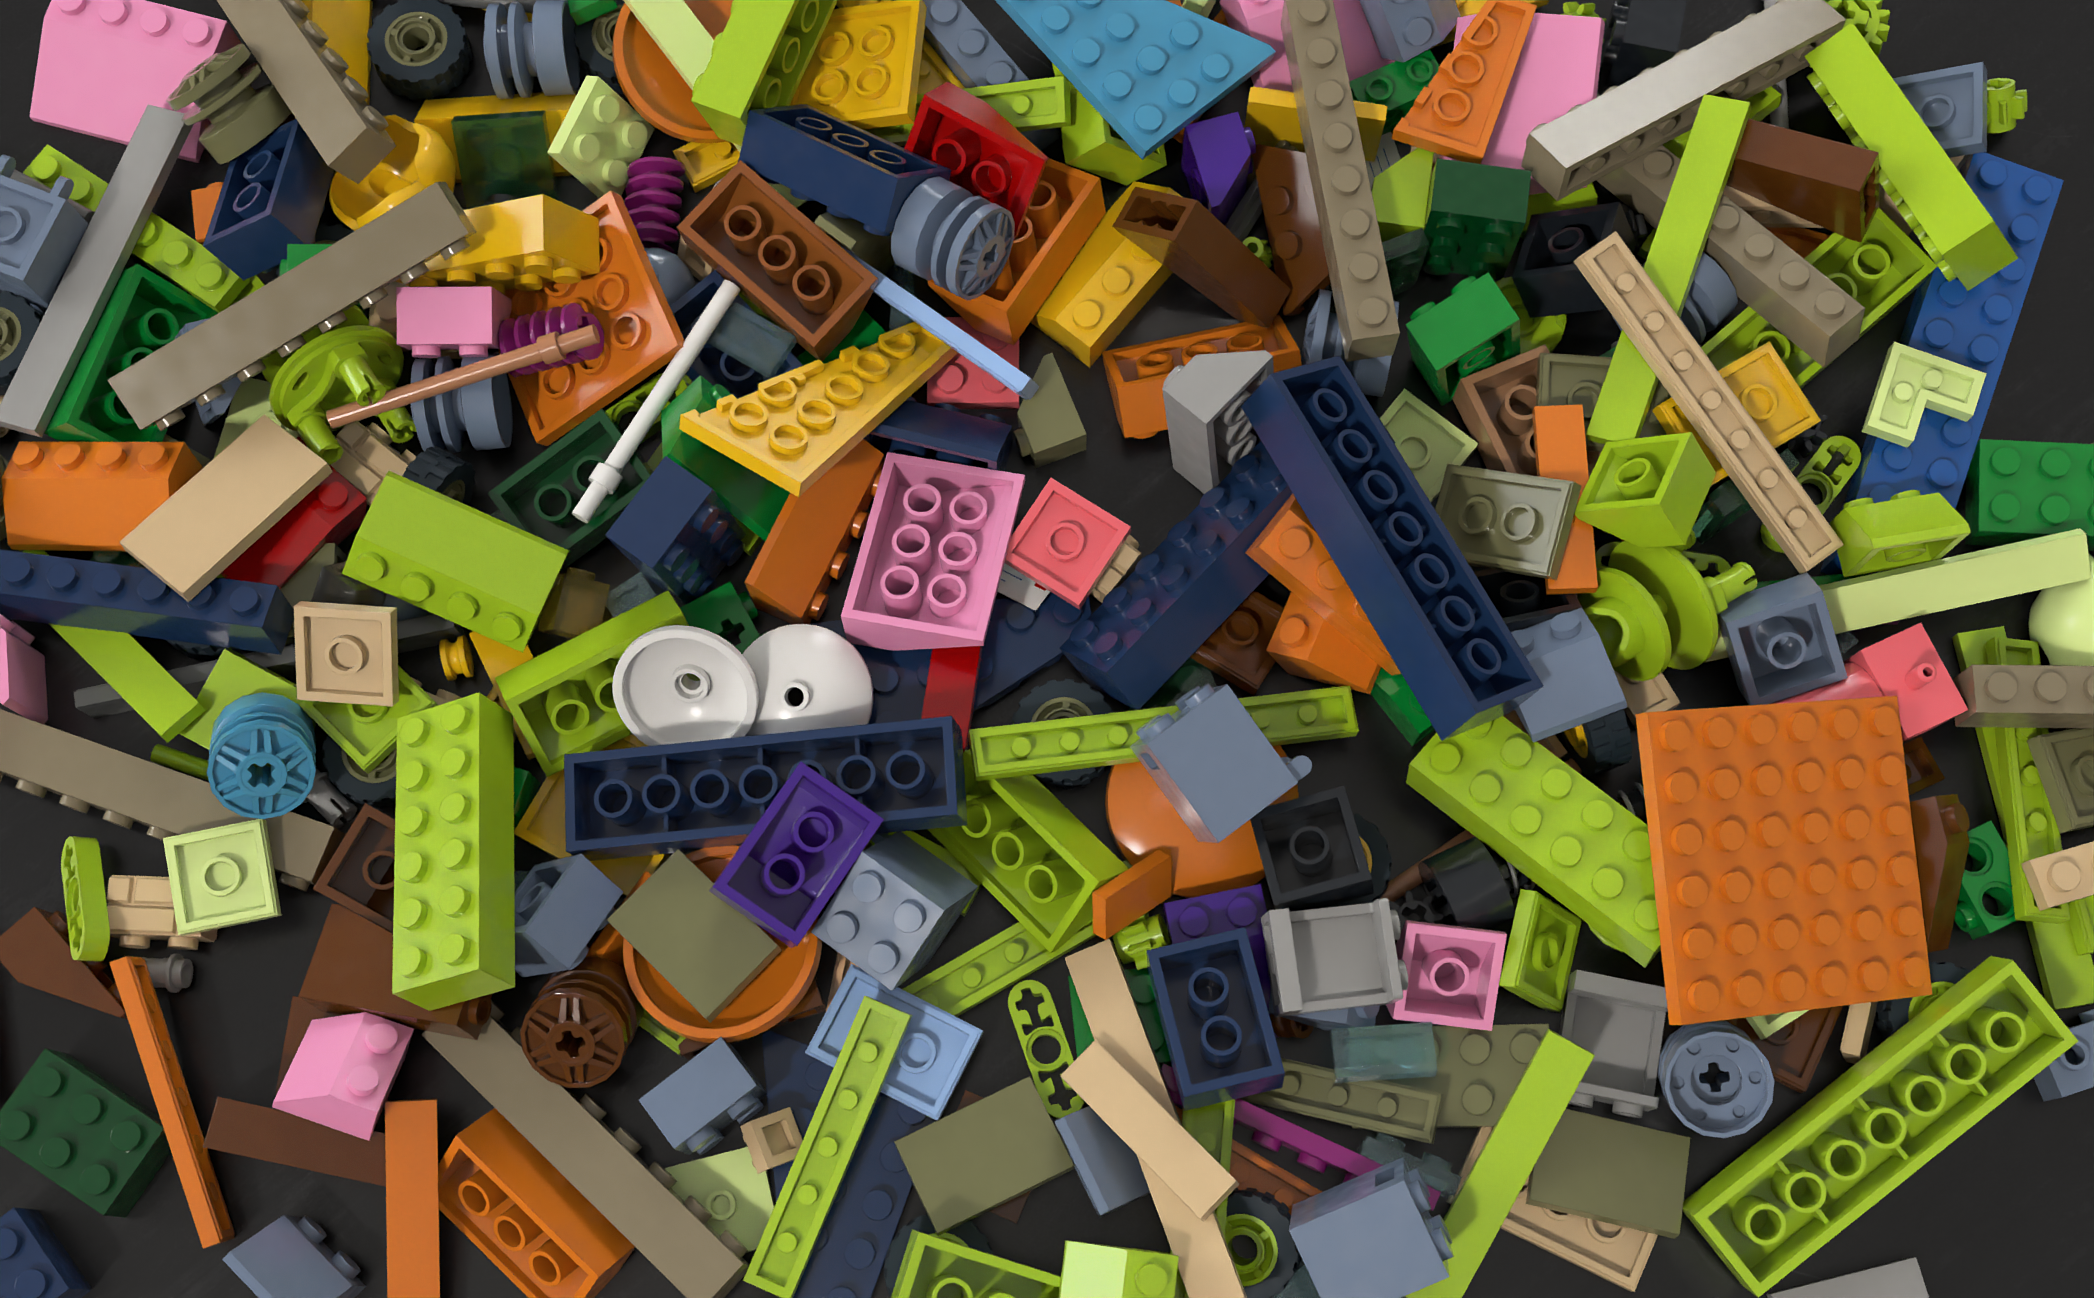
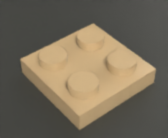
[293,601,399,707]

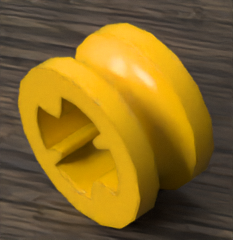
[439,635,474,681]

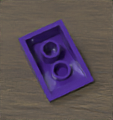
[709,762,884,948]
[1162,884,1281,1038]

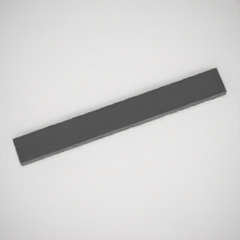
[74,614,465,718]

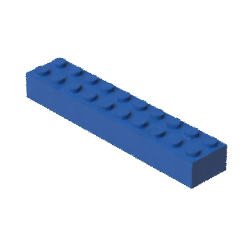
[1820,152,2064,575]

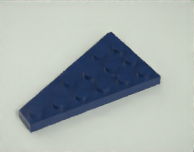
[809,593,1091,724]
[762,1030,936,1298]

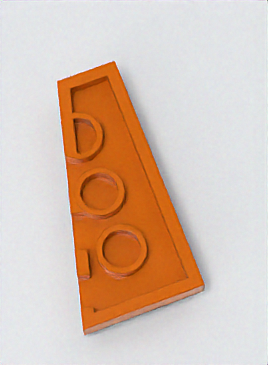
[1391,0,1537,164]

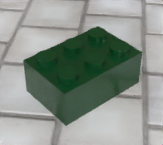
[1412,158,1532,280]
[488,408,653,572]
[0,1048,171,1218]

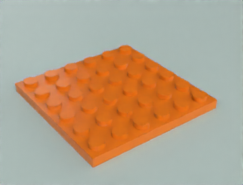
[1635,696,1933,1025]

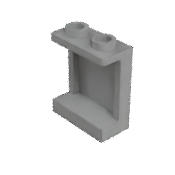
[1261,898,1408,1017]
[1559,970,1668,1118]

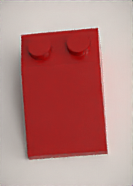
[904,82,1049,240]
[220,436,367,589]

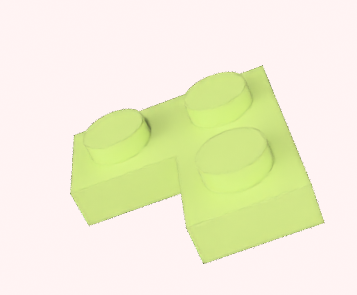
[1862,342,1987,448]

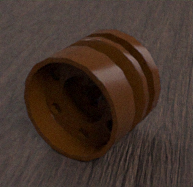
[520,956,644,1088]

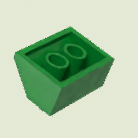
[661,375,790,541]

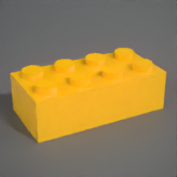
[396,194,600,295]

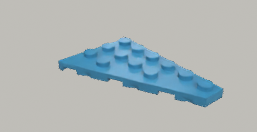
[995,0,1276,160]

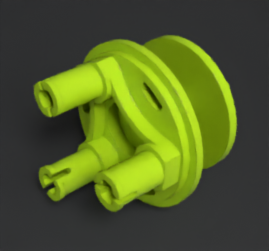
[262,305,417,465]
[1578,530,1757,681]

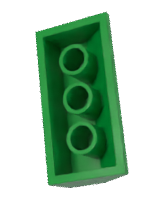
[44,264,218,442]

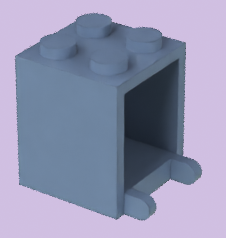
[0,154,89,315]
[1130,683,1312,843]
[811,832,978,991]
[1289,1157,1454,1298]

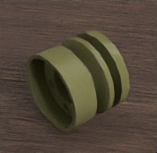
[166,44,292,164]

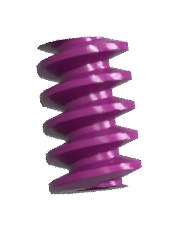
[624,156,686,253]
[498,302,604,378]

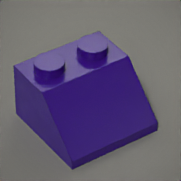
[1181,112,1256,226]

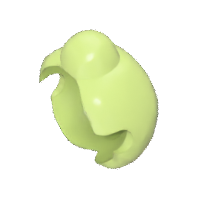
[2028,554,2094,666]

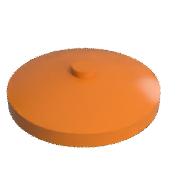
[612,0,733,143]
[1105,745,1299,898]
[623,845,822,1043]

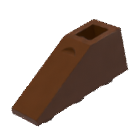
[0,906,128,1020]

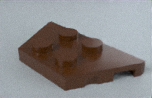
[1252,144,1331,316]

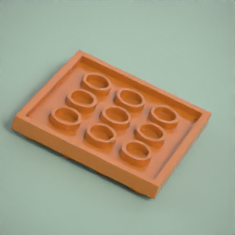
[498,190,685,446]

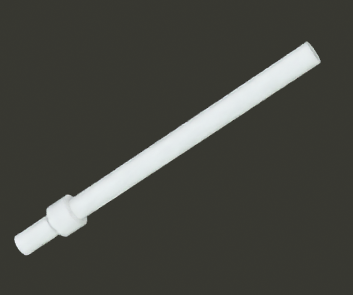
[572,280,740,523]

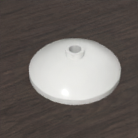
[742,624,874,736]
[612,625,759,746]

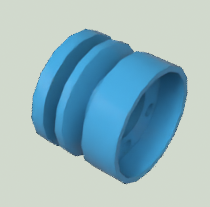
[207,692,316,819]

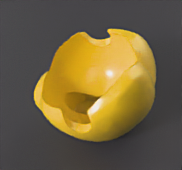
[329,115,456,231]

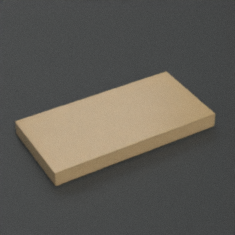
[120,415,332,602]
[1447,1127,1658,1292]

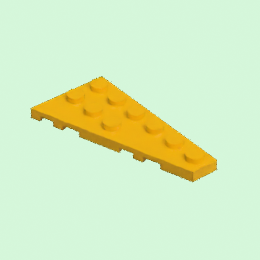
[679,322,958,497]

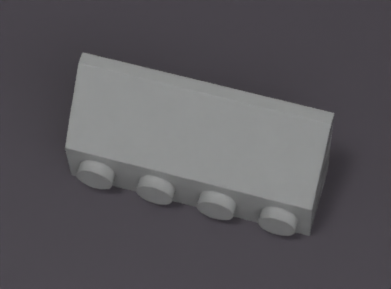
[1162,350,1274,494]

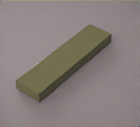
[1239,1058,1443,1144]

